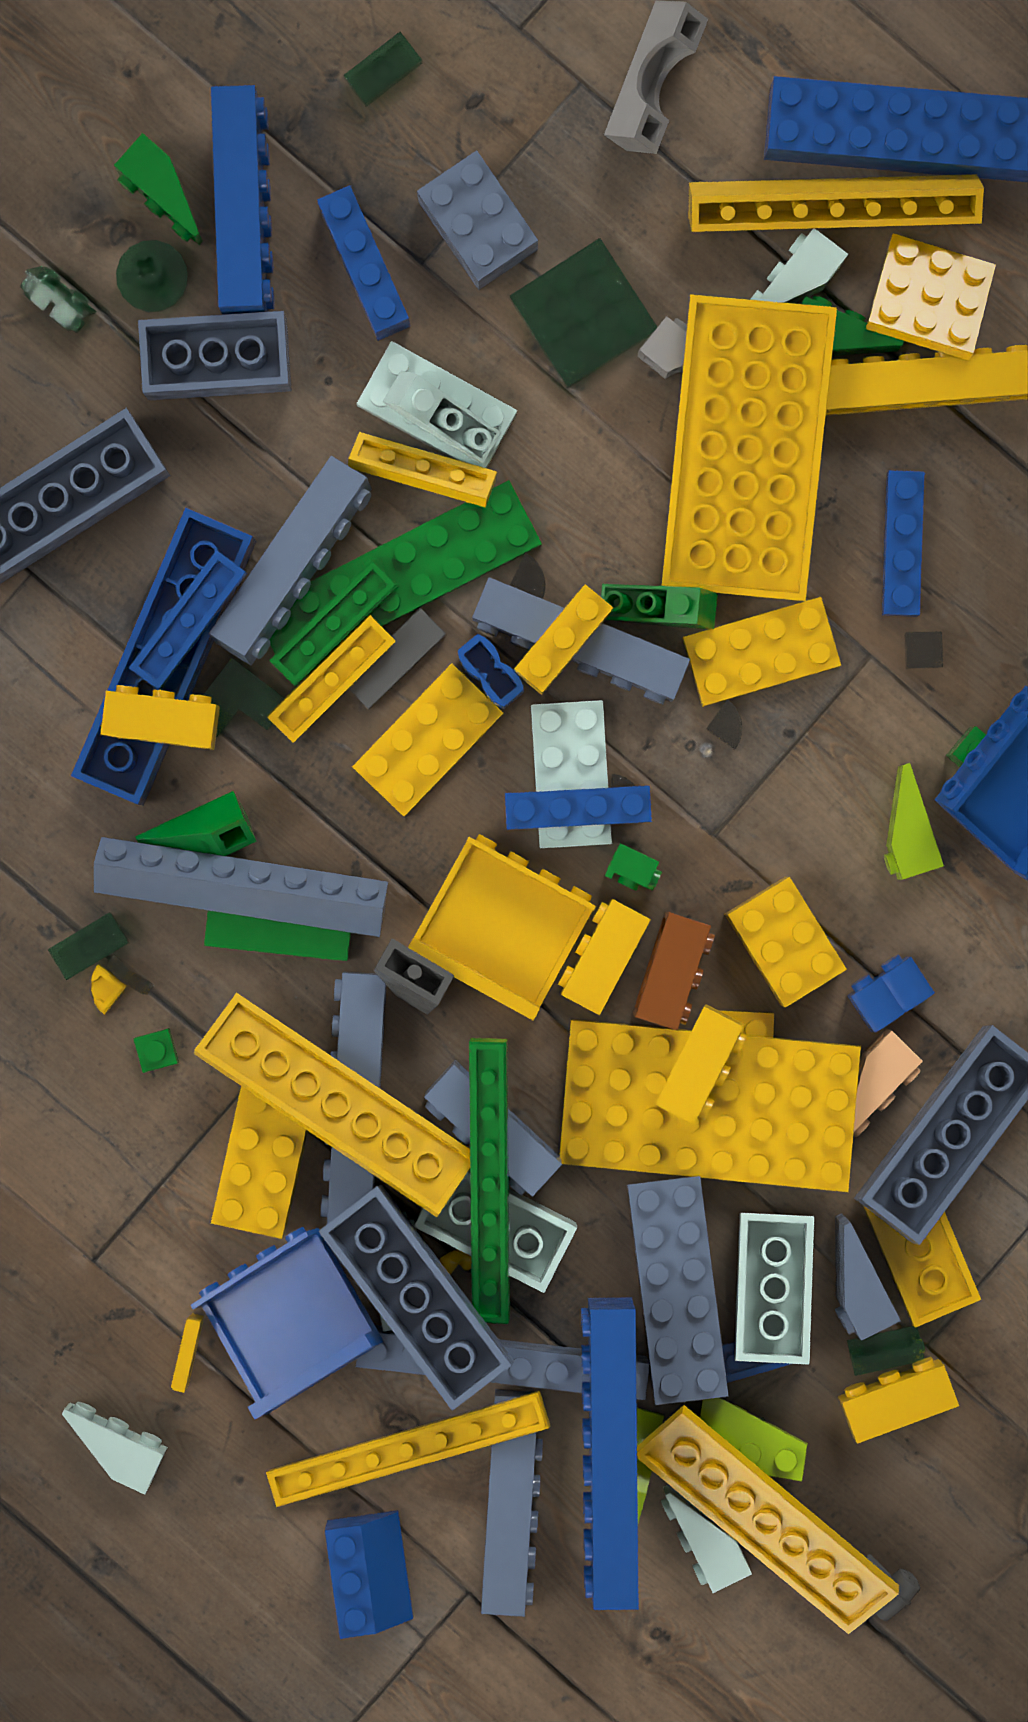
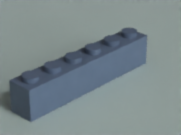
[209,456,372,665]
[472,577,690,705]
[481,1389,545,1617]

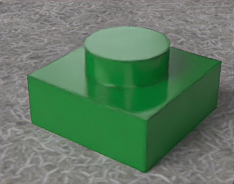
[133,1028,179,1073]

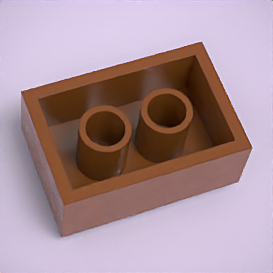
[632,911,715,1031]

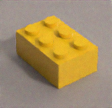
[724,877,847,1007]

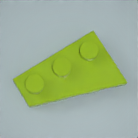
[700,1397,808,1481]

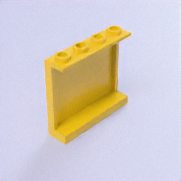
[408,834,596,1020]

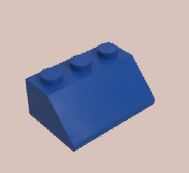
[325,1510,414,1639]

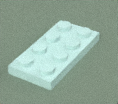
[357,341,517,469]
[531,700,612,849]

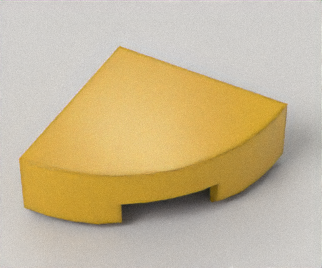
[91,964,128,1015]

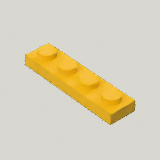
[348,432,497,508]
[267,615,396,743]

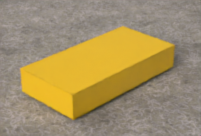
[171,1313,204,1393]

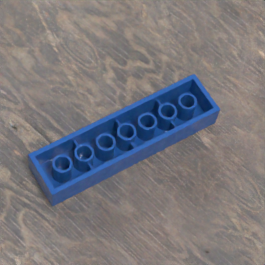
[764,76,1028,182]
[71,508,257,806]
[581,1297,639,1610]

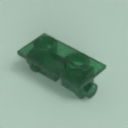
[20,266,97,333]
[847,1326,925,1376]

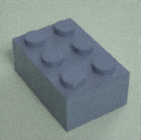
[417,150,538,290]

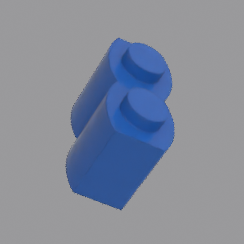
[458,634,524,709]
[847,954,935,1033]

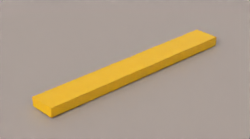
[266,1391,550,1507]

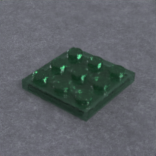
[509,238,657,389]

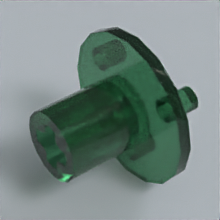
[116,240,188,312]

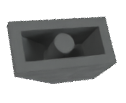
[374,939,454,1015]

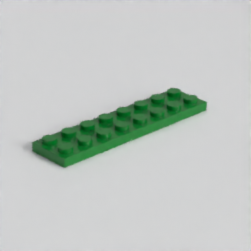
[269,480,542,654]

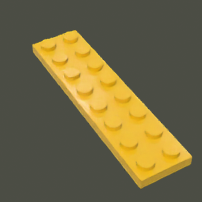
[194,992,470,1217]
[637,1405,899,1634]

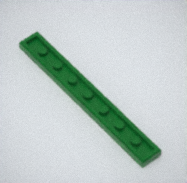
[469,1038,510,1324]

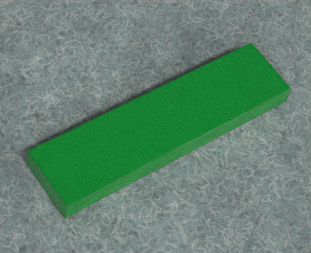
[269,559,399,687]
[204,910,351,961]

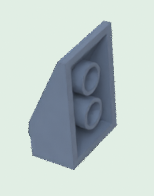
[835,1213,900,1341]

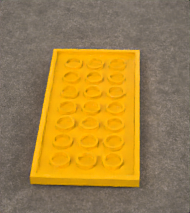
[662,294,837,601]
[560,1019,861,1192]

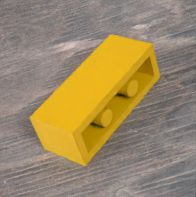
[514,584,613,695]
[100,685,220,750]
[558,899,651,1015]
[655,1004,748,1125]
[838,1357,959,1444]

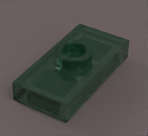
[343,32,423,107]
[48,912,130,980]

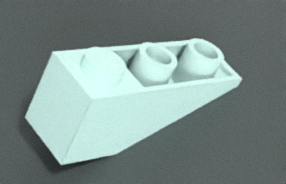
[750,228,848,304]
[383,371,501,464]
[62,1402,168,1494]
[661,1485,752,1593]

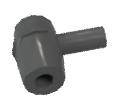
[866,1553,921,1622]

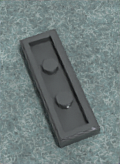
[348,608,446,709]

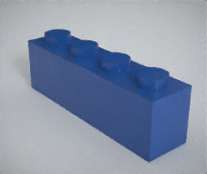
[317,185,410,341]

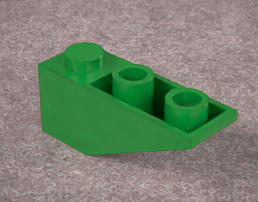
[114,133,203,245]
[801,296,904,356]
[601,584,718,629]
[135,790,257,856]

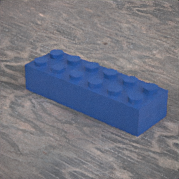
[211,85,275,315]

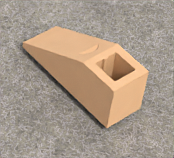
[853,1029,923,1137]

